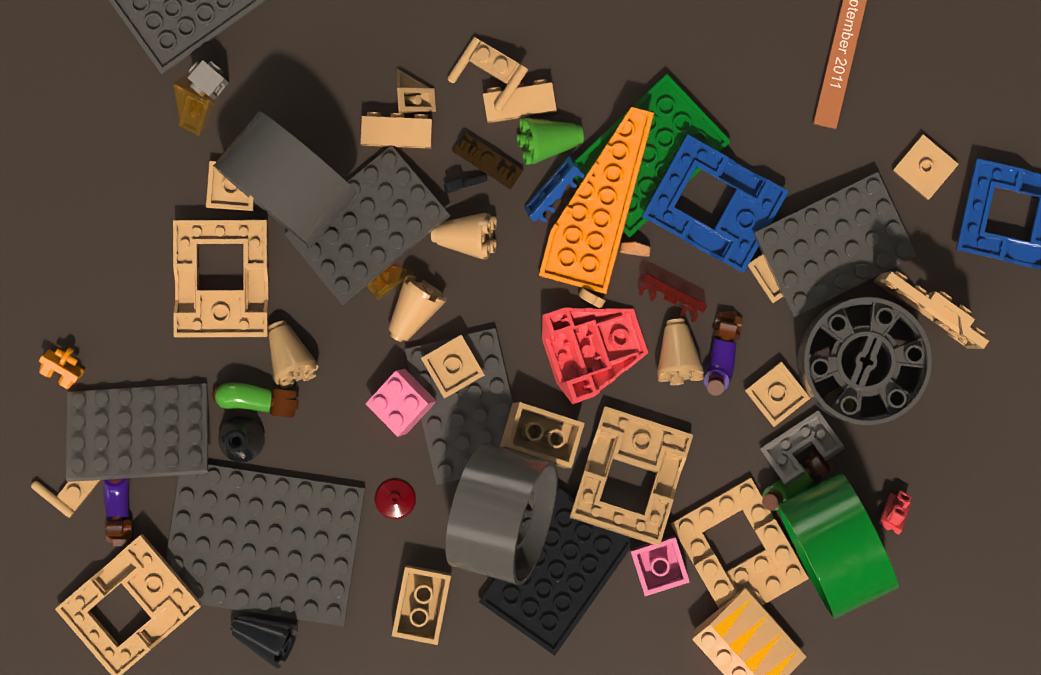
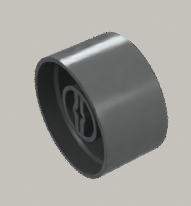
[213,111,357,248]
[797,297,932,425]
[445,443,558,585]

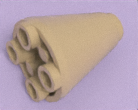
[431,213,497,259]
[657,319,704,385]
[268,320,319,389]

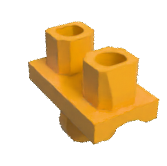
[39,347,85,389]

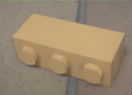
[483,79,557,123]
[361,112,433,149]

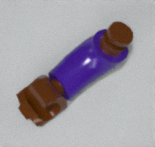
[704,311,743,396]
[103,478,133,546]

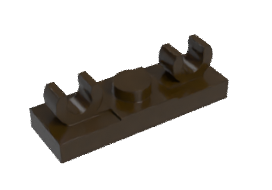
[452,132,524,190]

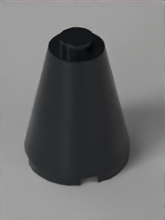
[230,615,298,669]

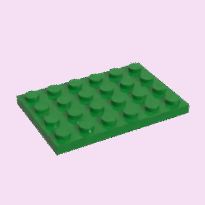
[573,74,731,238]

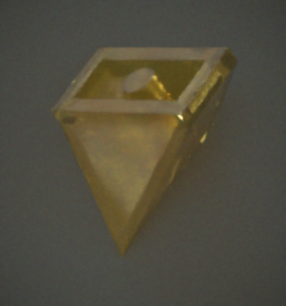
[173,84,215,136]
[367,265,415,301]

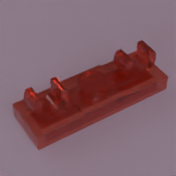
[639,274,707,322]

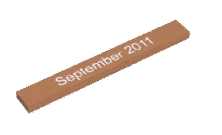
[813,0,867,129]

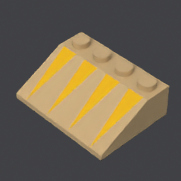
[692,587,807,675]

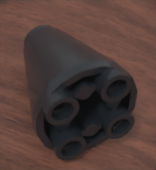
[218,416,265,462]

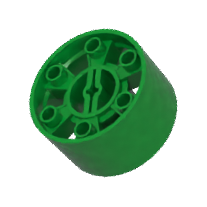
[777,473,899,619]

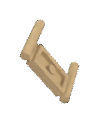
[448,37,528,111]
[31,480,100,518]

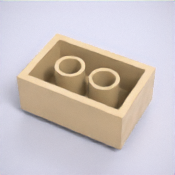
[500,402,585,468]
[392,565,452,645]

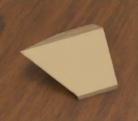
[397,69,436,114]

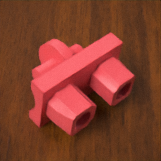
[878,491,912,535]

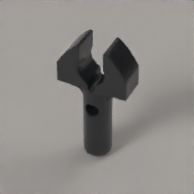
[443,173,488,194]

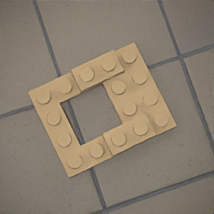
[173,220,269,337]
[873,271,989,349]
[570,406,693,546]
[670,477,809,608]
[55,534,203,675]

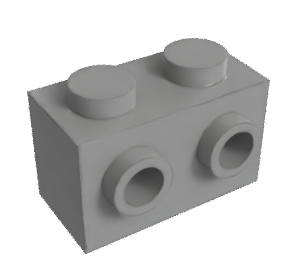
[188,60,229,100]

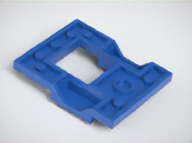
[641,134,789,273]
[955,158,1041,270]

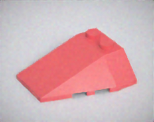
[542,308,648,404]

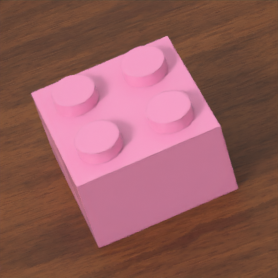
[366,369,437,437]
[630,536,690,596]

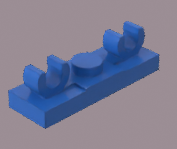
[524,156,585,222]

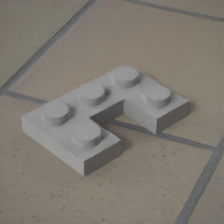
[760,411,845,487]

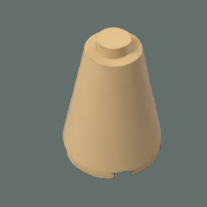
[388,275,447,342]

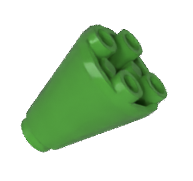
[517,118,584,165]

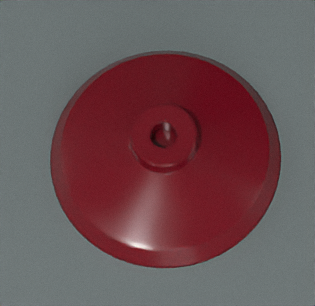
[374,478,416,519]

